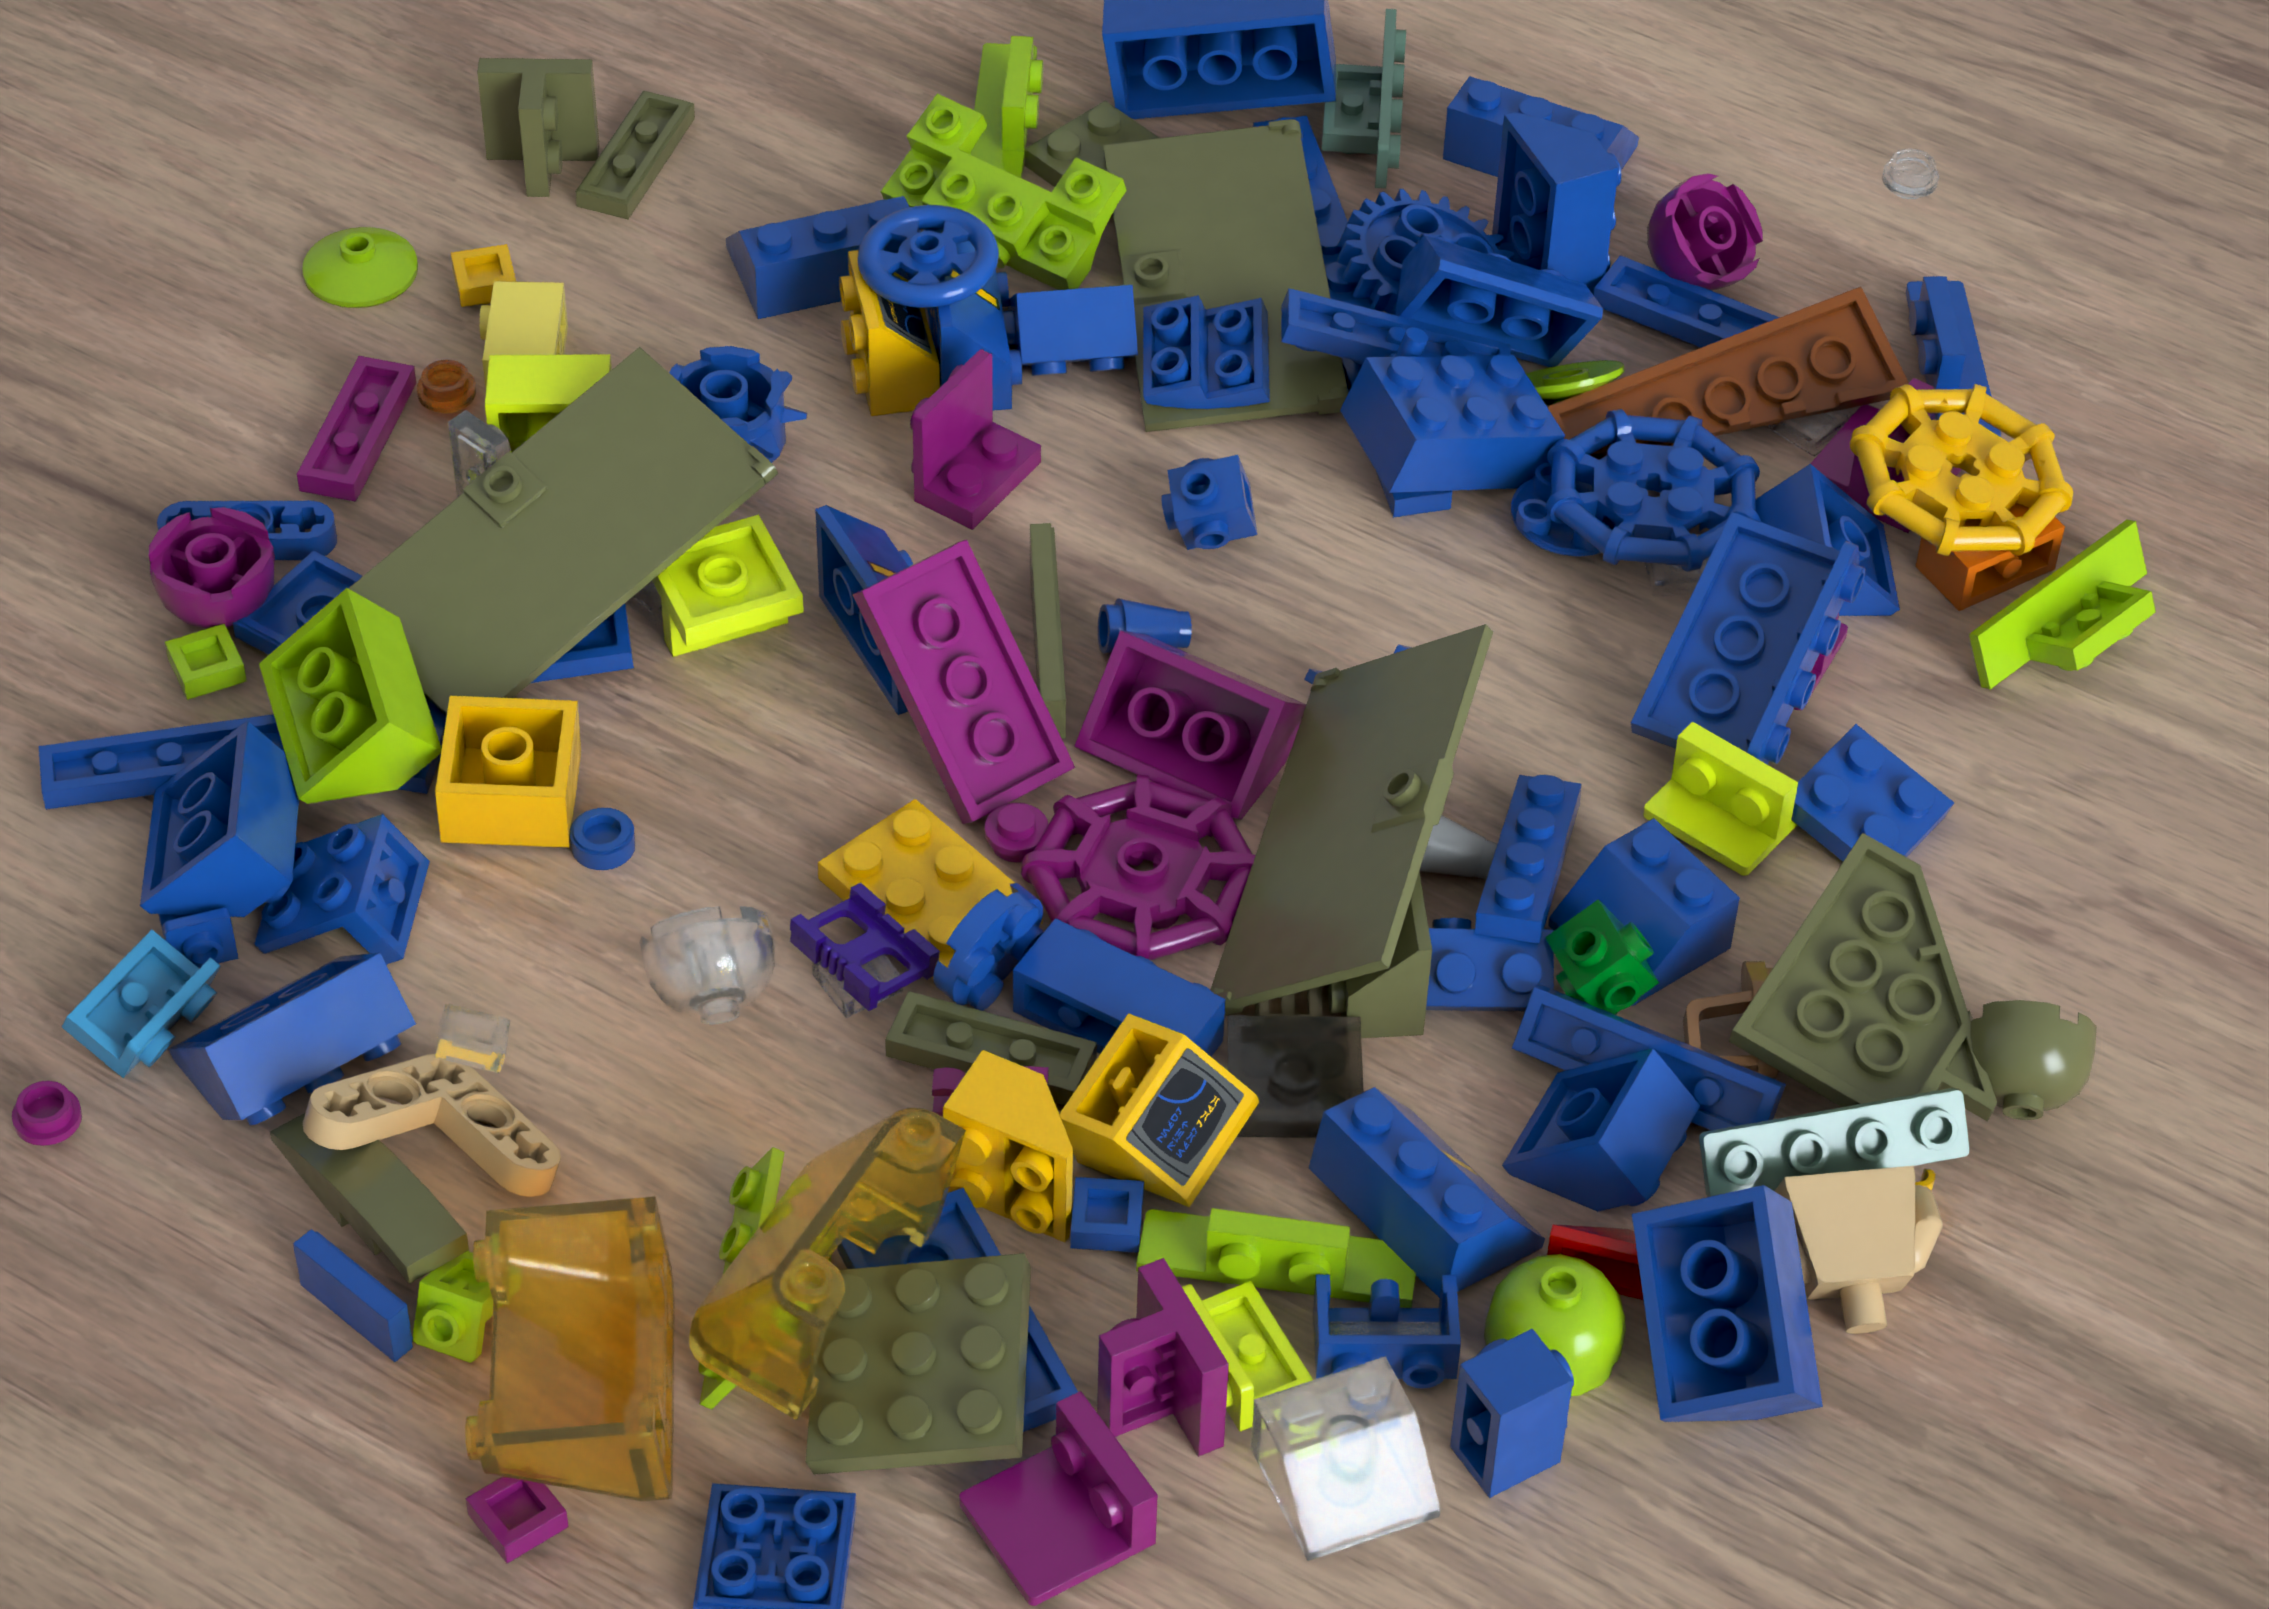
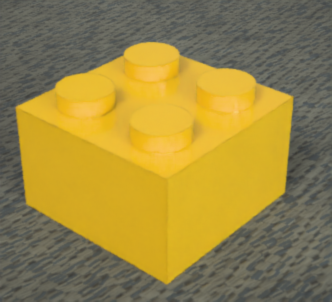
[435,696,581,848]

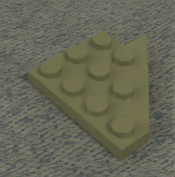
[1729,833,1997,1122]

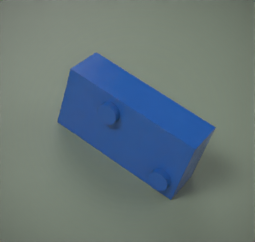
[1102,0,1336,119]

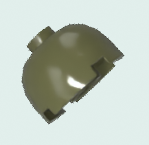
[1966,1000,2097,1120]

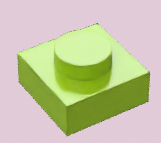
[165,624,247,700]

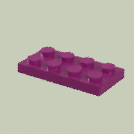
[853,539,1075,824]

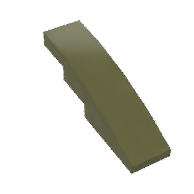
[270,1112,469,1284]

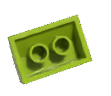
[259,588,442,804]

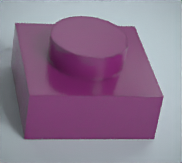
[465,1462,569,1564]

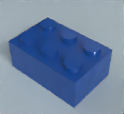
[1340,354,1565,493]

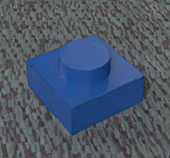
[1070,1177,1144,1253]

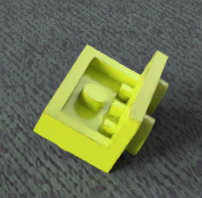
[1182,1281,1316,1432]

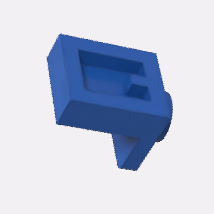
[158,908,239,968]

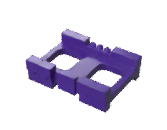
[790,883,940,1011]

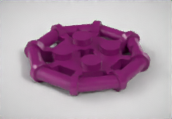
[1021,775,1256,961]

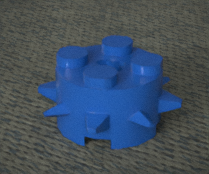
[669,346,807,463]

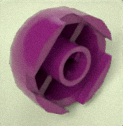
[1647,173,1763,291]
[148,507,275,629]

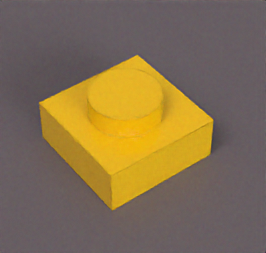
[450,244,517,307]

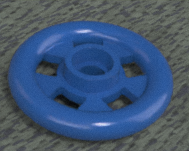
[857,205,999,308]

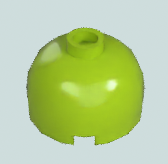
[1484,1254,1626,1396]

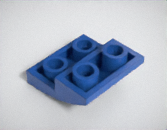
[1143,295,1270,409]

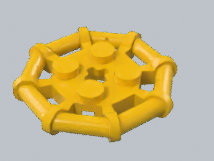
[1850,384,2074,556]

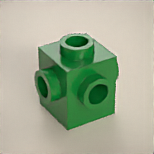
[1545,899,1659,1015]

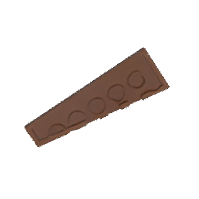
[1548,287,1909,460]

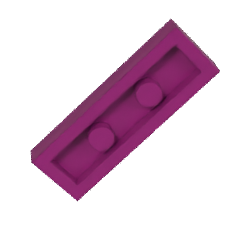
[297,356,417,502]

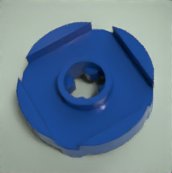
[933,883,1044,1011]

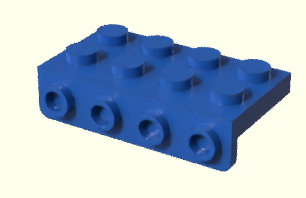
[1631,512,1866,765]

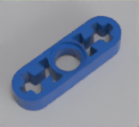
[157,500,337,560]

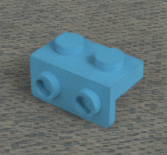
[62,929,221,1078]

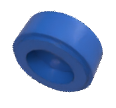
[570,808,635,870]

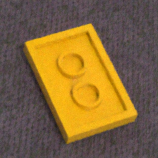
[818,799,1043,978]

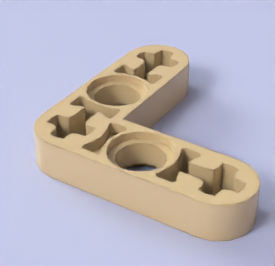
[303,1053,561,1197]

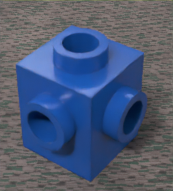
[1161,455,1258,550]

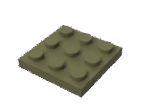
[806,1253,1031,1475]

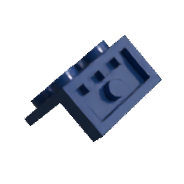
[254,814,430,965]

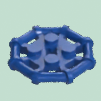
[1546,409,1761,572]

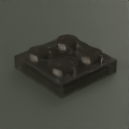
[1227,1015,1364,1138]

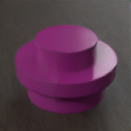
[985,803,1049,863]
[12,1081,82,1146]

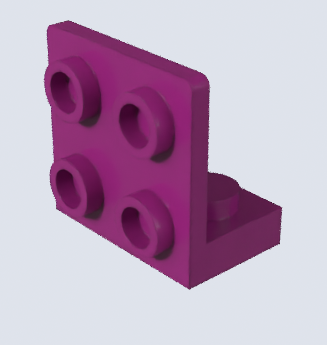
[910,349,1041,530]
[959,1391,1158,1606]

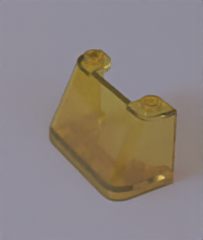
[689,1108,966,1420]
[465,1196,675,1501]

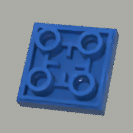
[693,1483,857,1609]

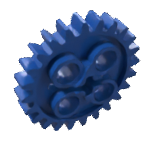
[1337,189,1515,315]

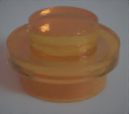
[417,360,476,413]

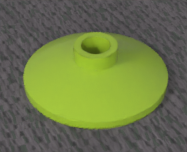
[302,227,418,308]
[1526,360,1625,404]

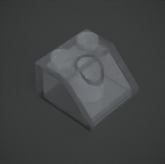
[1251,1356,1440,1561]

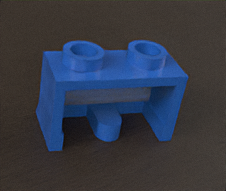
[1313,1274,1461,1389]

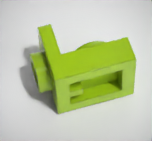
[412,1251,521,1363]

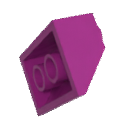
[1074,630,1306,820]

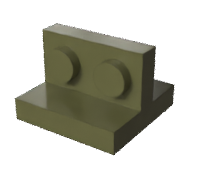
[477,58,600,197]

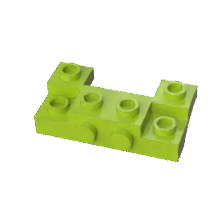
[880,93,1127,290]

